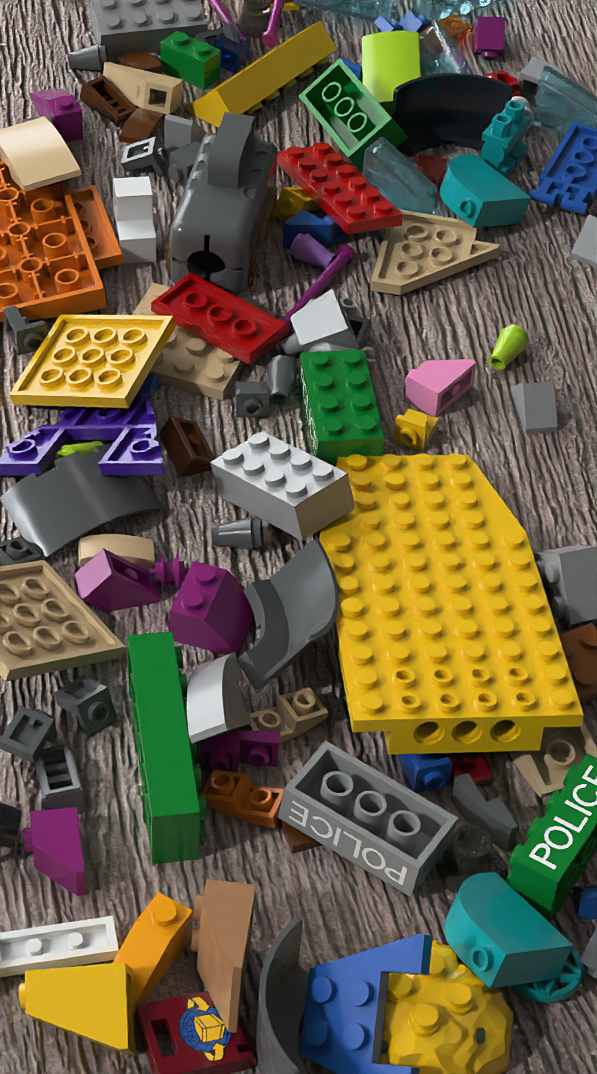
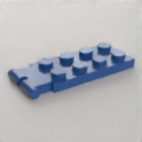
[530,122,597,215]

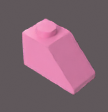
[405,359,477,417]

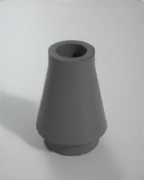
[68,43,109,71]
[267,355,298,404]
[212,516,264,550]

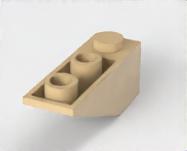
[103,62,184,114]

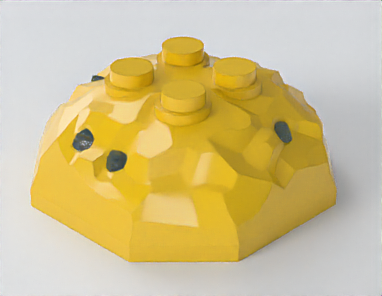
[380,940,514,1074]

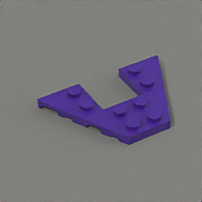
[0,394,165,477]

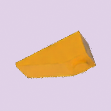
[112,892,193,1013]

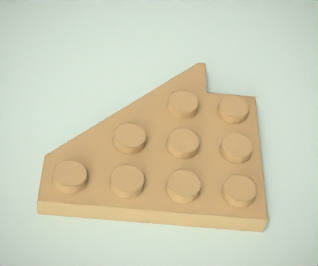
[370,209,500,295]

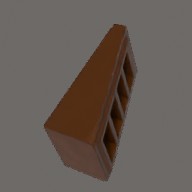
[79,75,137,124]

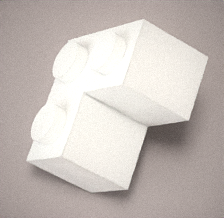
[113,176,162,264]

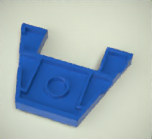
[300,934,433,1074]

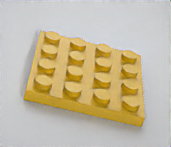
[9,314,176,409]

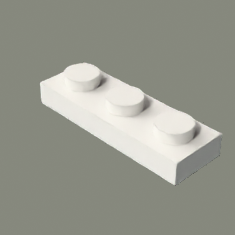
[0,916,119,977]

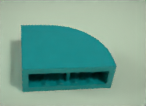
[439,154,531,228]
[444,872,573,988]

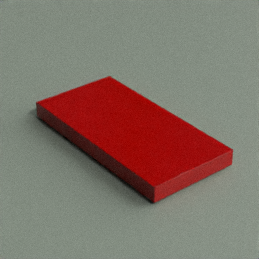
[151,272,289,365]

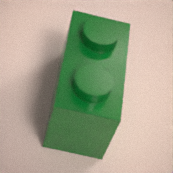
[160,31,221,90]

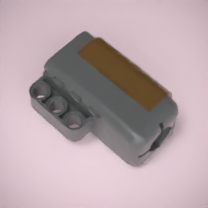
[167,112,278,295]

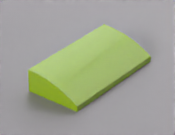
[362,31,422,116]

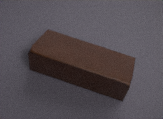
[159,416,215,477]

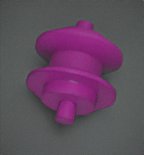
[149,554,190,590]

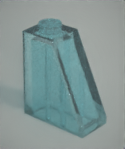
[532,66,597,134]
[363,137,438,215]

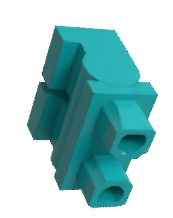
[480,100,531,178]

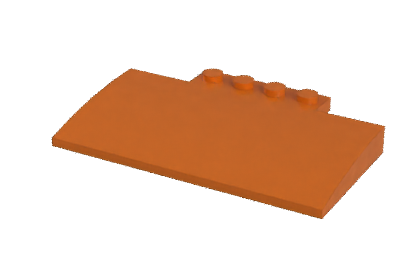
[0,160,124,322]

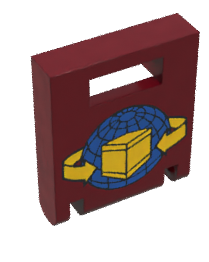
[134,991,257,1074]

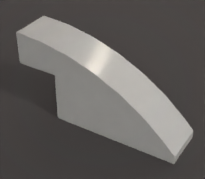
[187,652,252,743]

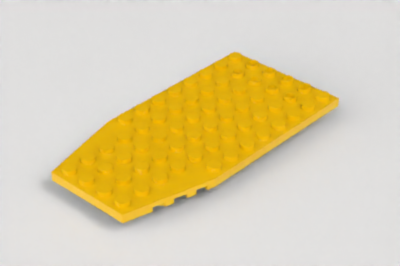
[319,453,584,755]

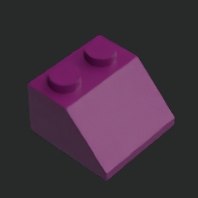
[169,561,255,658]

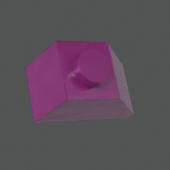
[472,16,505,59]
[74,548,161,612]
[23,807,85,896]

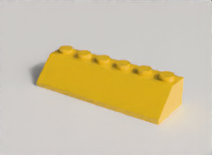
[185,20,337,128]

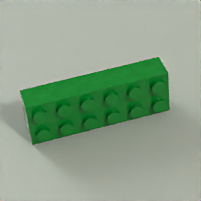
[128,631,207,864]

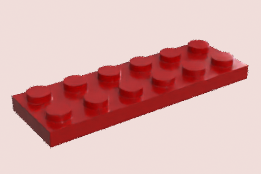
[277,142,403,235]

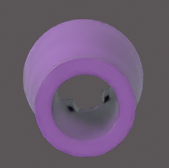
[289,233,336,269]

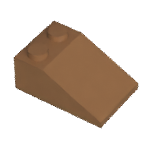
[191,879,256,1033]

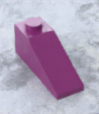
[29,88,83,143]

